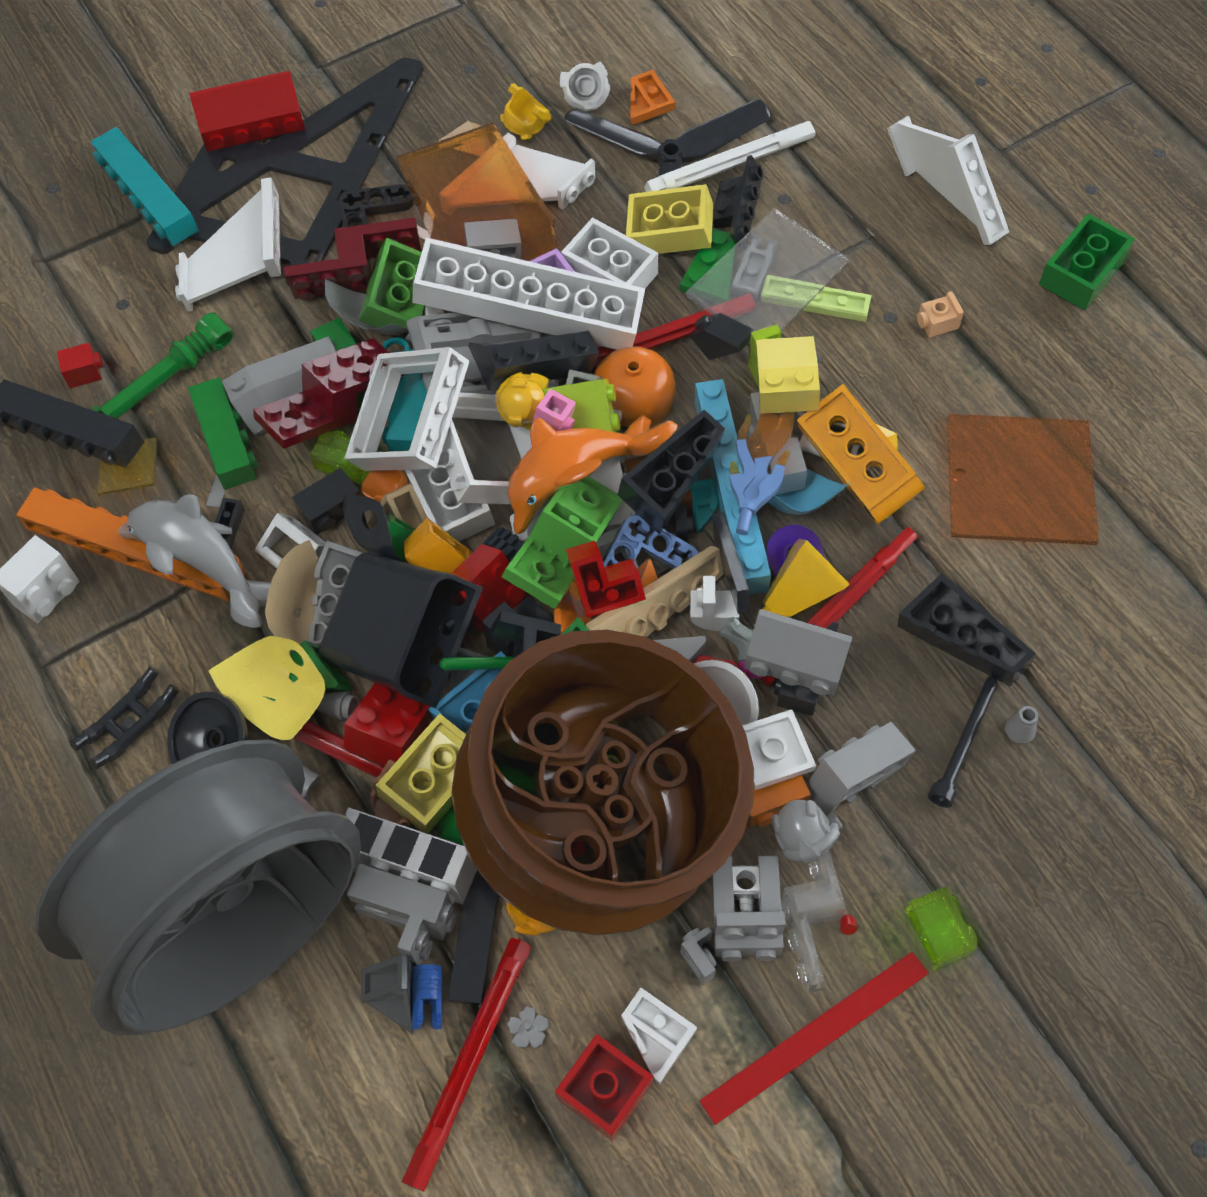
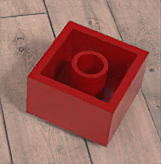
[344,683,431,766]
[554,1033,653,1142]

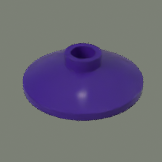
[766,525,824,576]

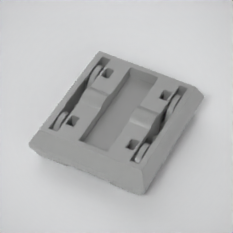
[406,312,559,395]

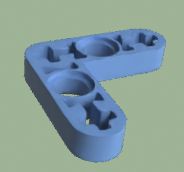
[603,515,698,569]

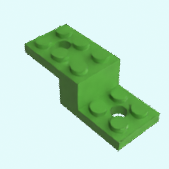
[502,476,623,609]

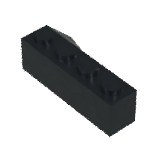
[468,331,599,390]

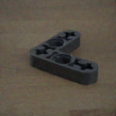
[339,184,414,227]

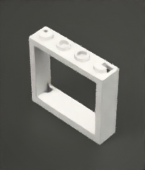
[344,347,469,471]
[441,392,558,504]

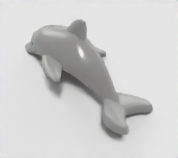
[118,494,297,628]

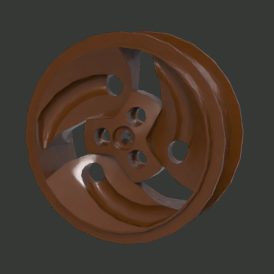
[451,629,754,936]

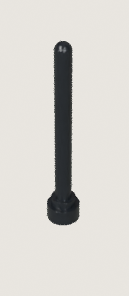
[927,677,998,808]

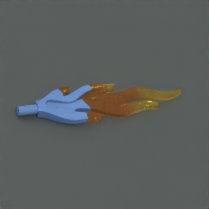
[729,400,794,535]

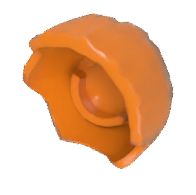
[360,470,409,503]

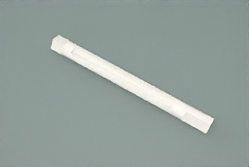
[644,121,815,192]

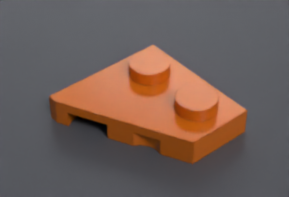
[630,69,675,125]

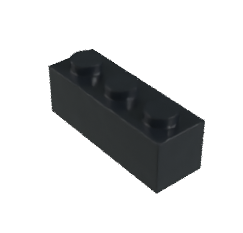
[215,498,245,549]

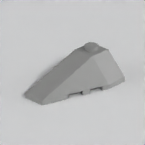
[308,540,362,645]

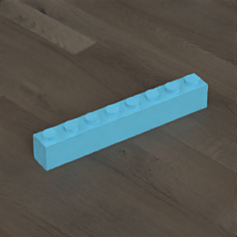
[694,379,771,595]

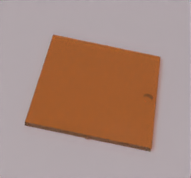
[947,414,1099,545]

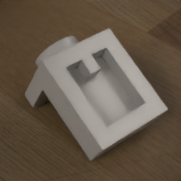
[680,926,716,985]

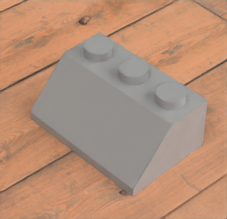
[744,609,852,695]

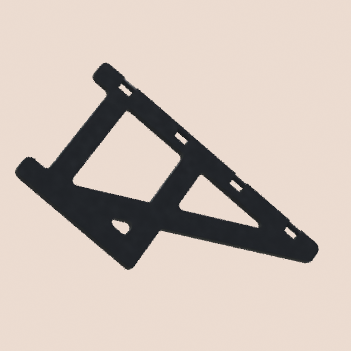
[147,57,423,286]

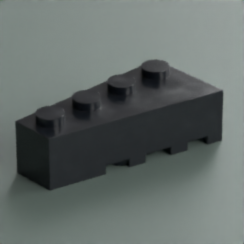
[617,410,725,535]
[897,573,1036,686]

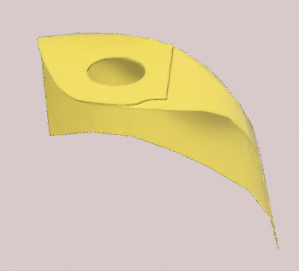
[208,636,325,740]

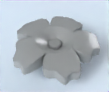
[507,1007,549,1049]

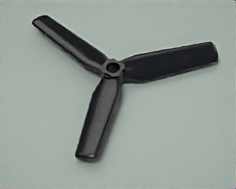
[564,99,771,254]

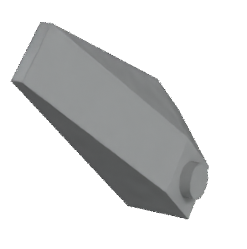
[222,336,336,437]

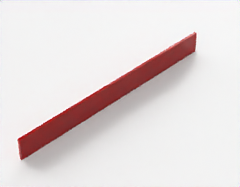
[699,952,929,1125]

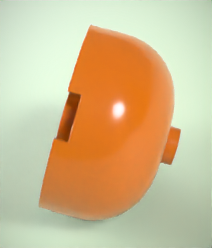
[594,346,676,427]

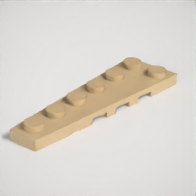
[585,546,724,637]

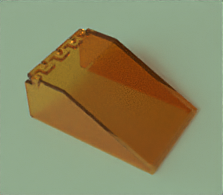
[396,122,559,261]

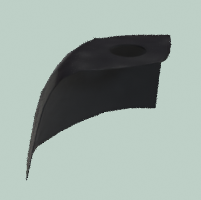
[343,493,408,563]

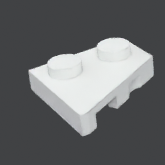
[621,988,697,1085]

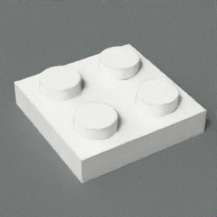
[742,709,816,790]

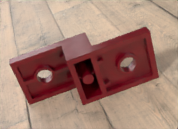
[284,217,422,300]
[253,338,405,449]

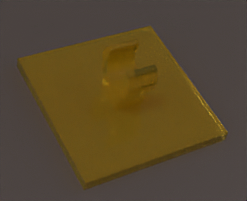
[98,438,157,496]

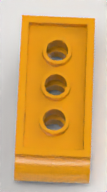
[796,384,925,525]

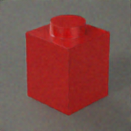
[57,343,104,389]

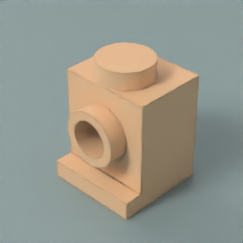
[917,291,964,338]

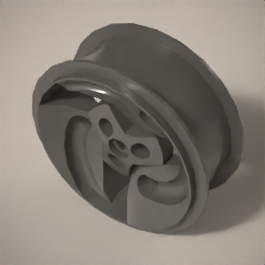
[35,739,361,1036]

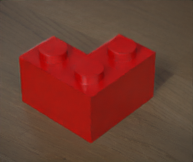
[565,540,646,618]

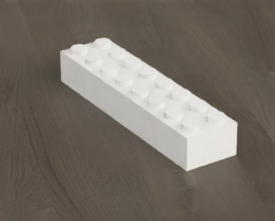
[412,238,645,349]

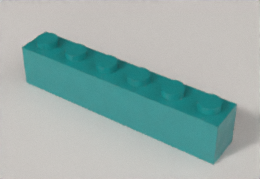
[90,127,199,247]

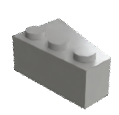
[745,392,807,495]
[806,721,916,816]

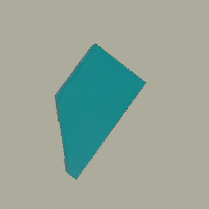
[691,478,719,533]

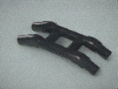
[69,666,180,770]

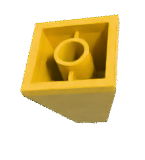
[762,539,850,618]

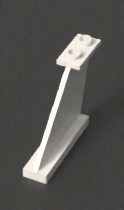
[887,116,1010,245]
[439,133,596,216]
[175,178,281,311]

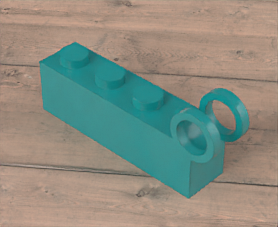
[382,337,427,454]

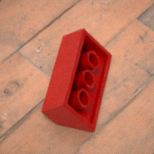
[189,70,305,152]

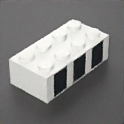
[345,807,477,905]

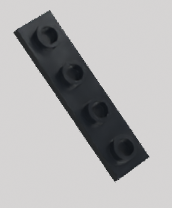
[712,155,764,252]

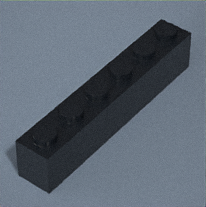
[0,379,145,468]

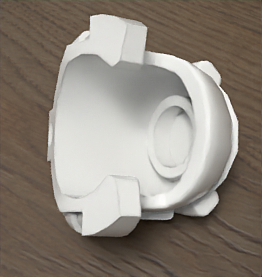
[560,61,610,112]

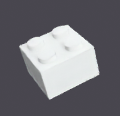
[0,535,80,624]

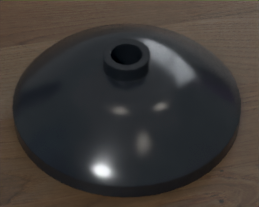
[167,691,248,764]

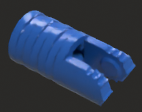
[412,964,442,1029]

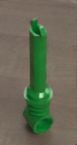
[93,312,234,419]

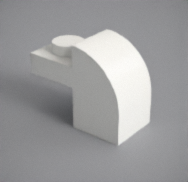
[690,576,739,631]

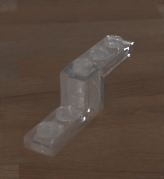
[781,849,846,993]

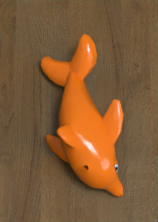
[507,416,678,534]

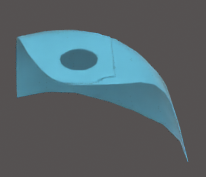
[767,468,851,515]

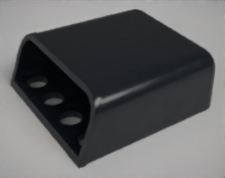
[319,553,483,708]

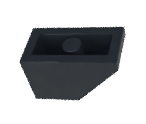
[689,313,754,360]

